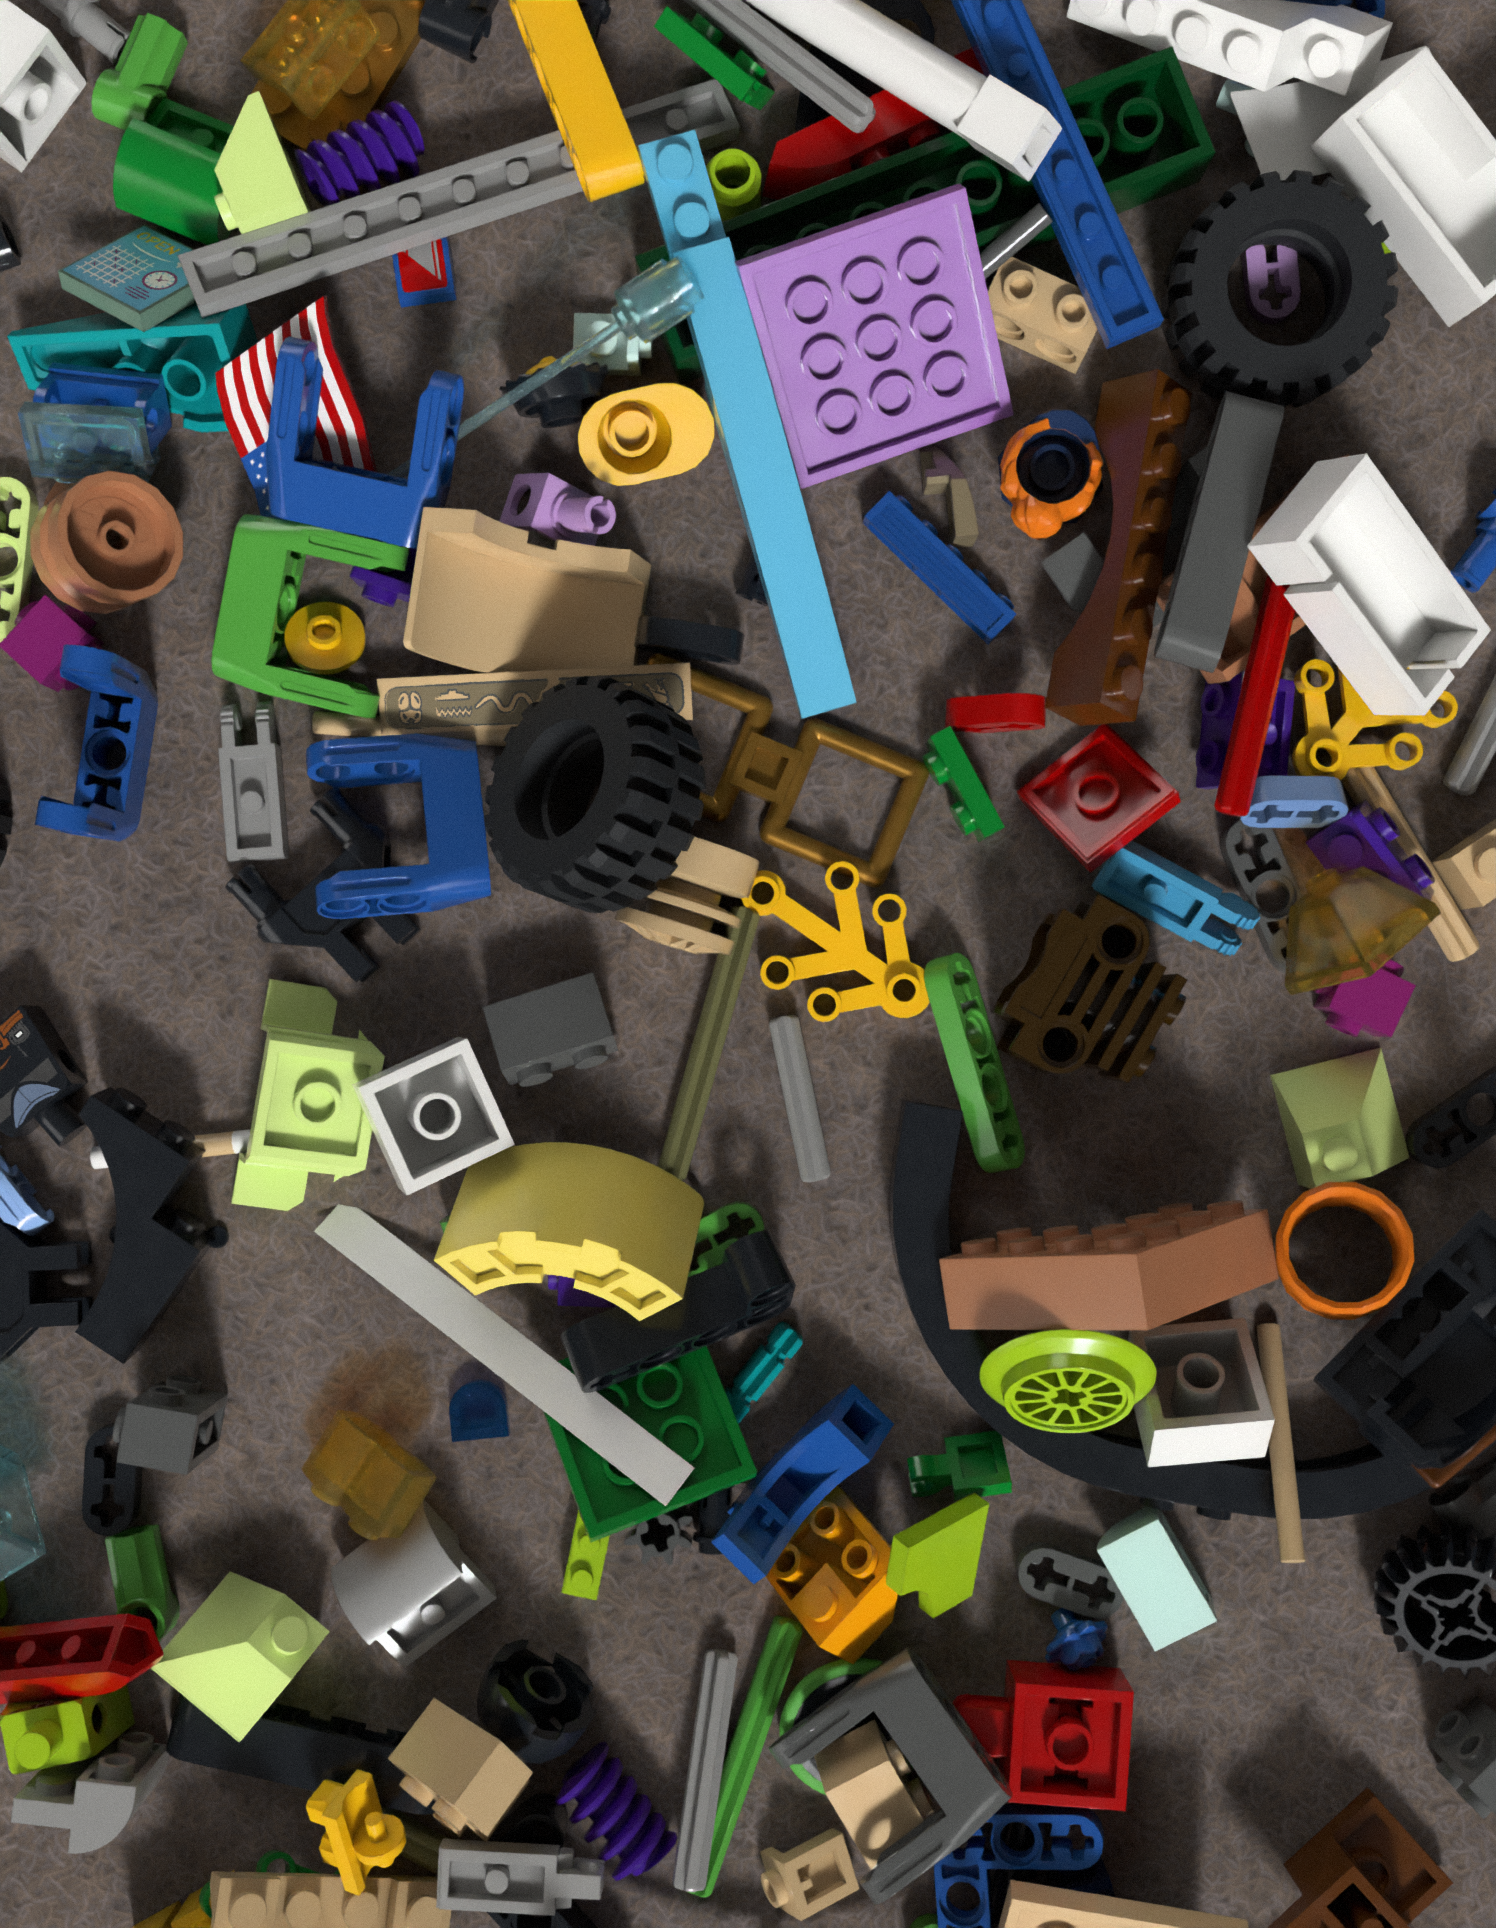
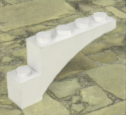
[1067,0,1393,96]

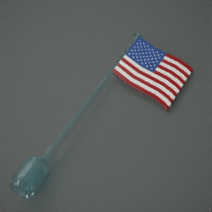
[215,256,704,528]

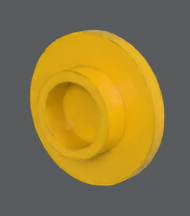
[284,602,366,674]

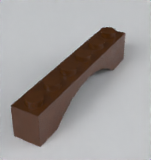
[1045,369,1192,726]

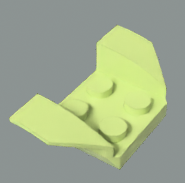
[231,979,385,1211]

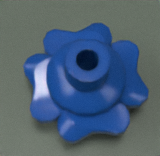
[1045,1608,1108,1672]

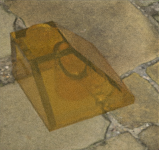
[1285,866,1441,995]

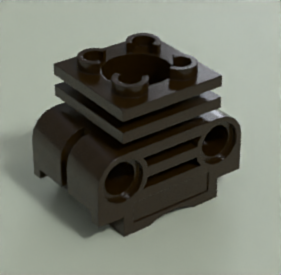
[991,894,1188,1083]

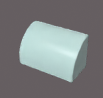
[1097,1506,1217,1651]

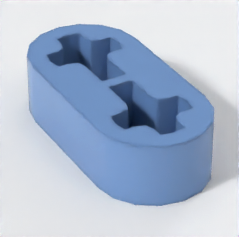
[1240,776,1349,828]

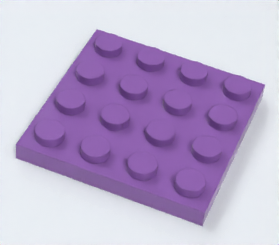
[734,184,1014,489]

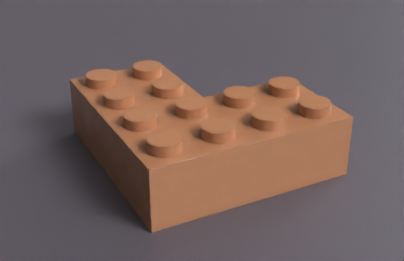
[939,1200,1279,1330]

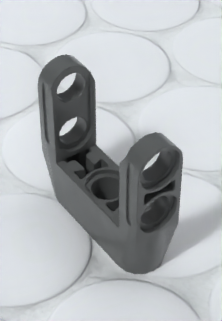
[769,1647,1013,1905]

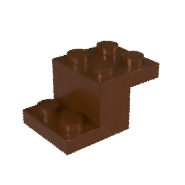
[1267,1787,1453,1928]

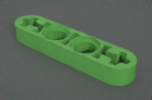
[924,953,1025,1173]

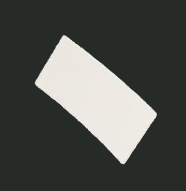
[1230,46,1432,181]

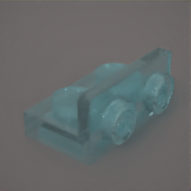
[18,402,161,484]

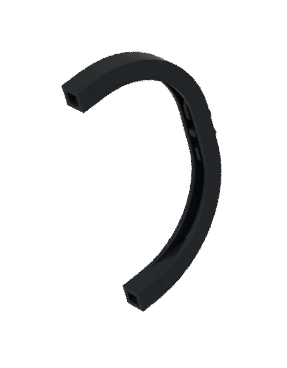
[889,1100,1496,1520]

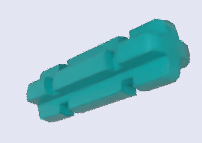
[725,1321,803,1423]

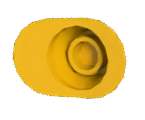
[578,383,715,486]

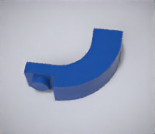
[711,1384,894,1584]

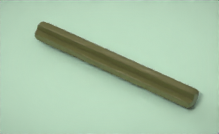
[658,905,760,1181]

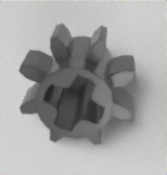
[624,1509,693,1565]

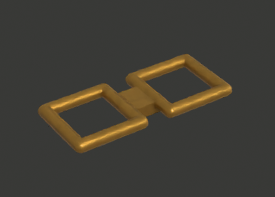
[646,653,929,888]

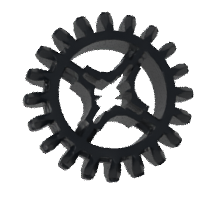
[1374,1521,1496,1679]

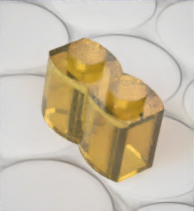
[301,1410,437,1541]

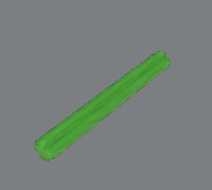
[688,1615,802,1898]

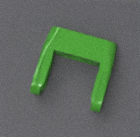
[211,514,410,718]

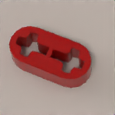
[945,693,1046,733]

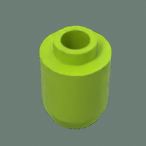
[706,149,761,222]

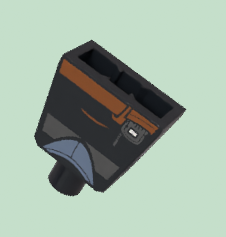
[0,1005,88,1147]

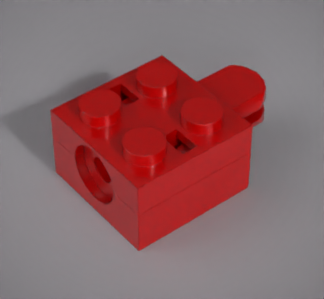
[952,1660,1134,1811]

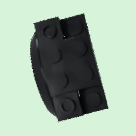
[1313,1208,1496,1474]

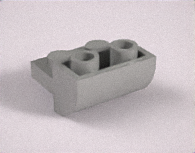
[331,1499,497,1668]
[11,1732,169,1854]

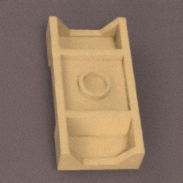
[210,1871,451,1928]

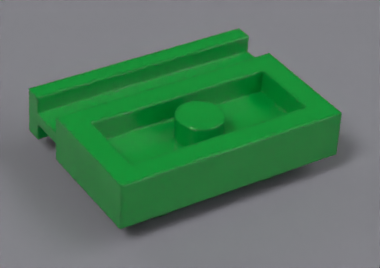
[653,6,775,110]

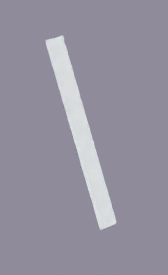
[314,1204,694,1506]

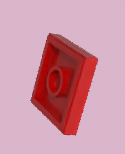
[1016,724,1181,873]

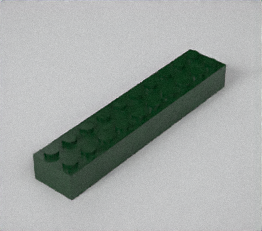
[635,46,1215,385]

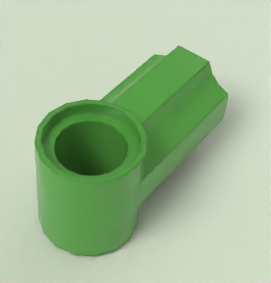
[91,13,188,131]
[105,1524,180,1642]

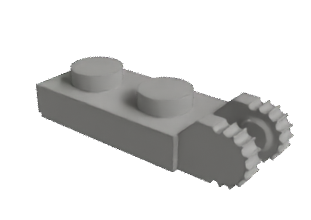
[218,701,289,863]

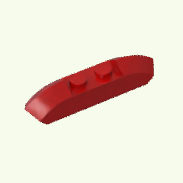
[762,47,985,200]
[0,1613,164,1704]

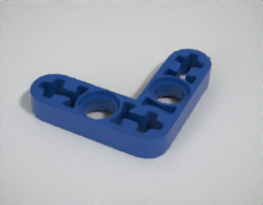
[934,1804,1104,1928]

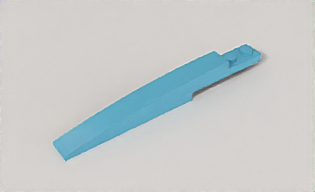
[638,129,857,719]

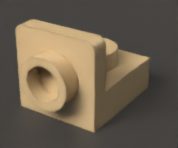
[760,1828,859,1921]

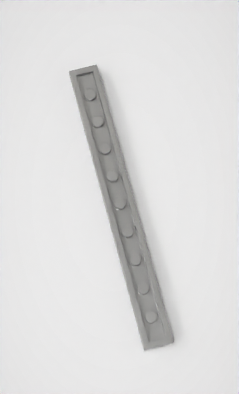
[177,79,740,318]

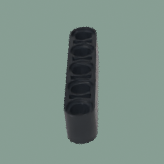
[166,1693,435,1815]

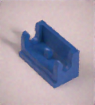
[33,362,172,457]

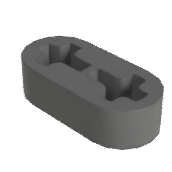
[1015,1542,1123,1619]

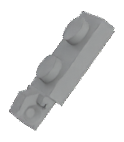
[436,1839,605,1916]

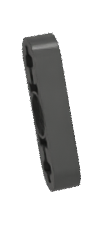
[1220,820,1323,974]

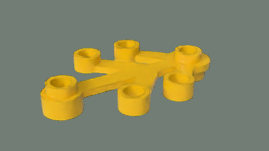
[1292,659,1458,780]
[741,861,930,1022]

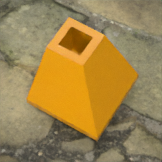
[765,1485,898,1664]

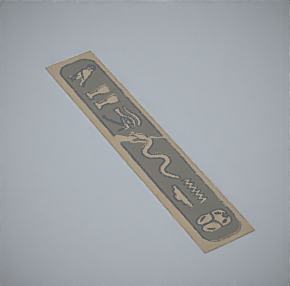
[377,663,693,736]

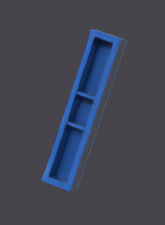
[863,491,1016,645]

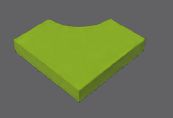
[886,1493,989,1619]

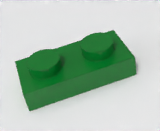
[923,726,1005,842]

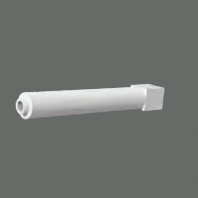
[741,0,1062,182]

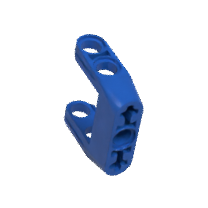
[266,336,464,549]
[35,644,158,842]
[306,733,491,919]

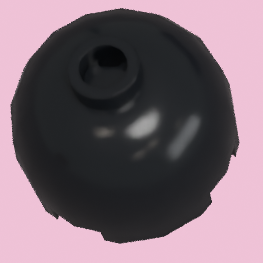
[477,1639,596,1764]

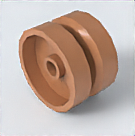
[30,471,183,614]

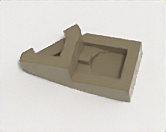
[919,446,979,548]

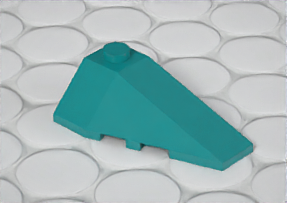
[7,303,258,433]

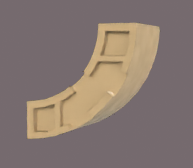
[403,507,651,673]

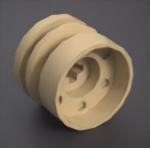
[615,837,760,956]

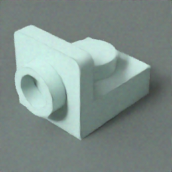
[573,304,653,376]

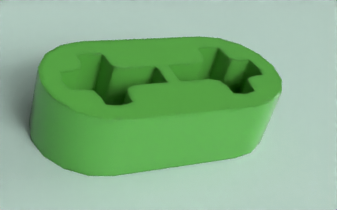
[688,1201,764,1277]

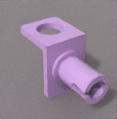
[499,473,616,546]

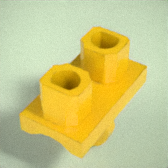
[306,1769,406,1896]

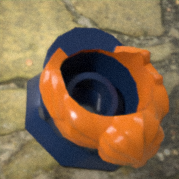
[998,409,1103,540]

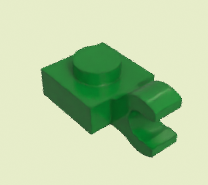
[907,1431,1012,1501]

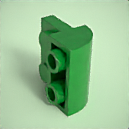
[113,98,234,245]

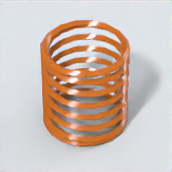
[1275,1182,1414,1320]

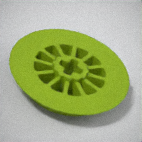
[980,1329,1157,1433]

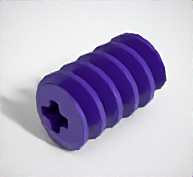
[294,100,425,207]
[555,1742,678,1881]

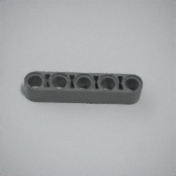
[1154,391,1284,673]

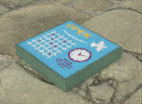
[58,224,196,332]

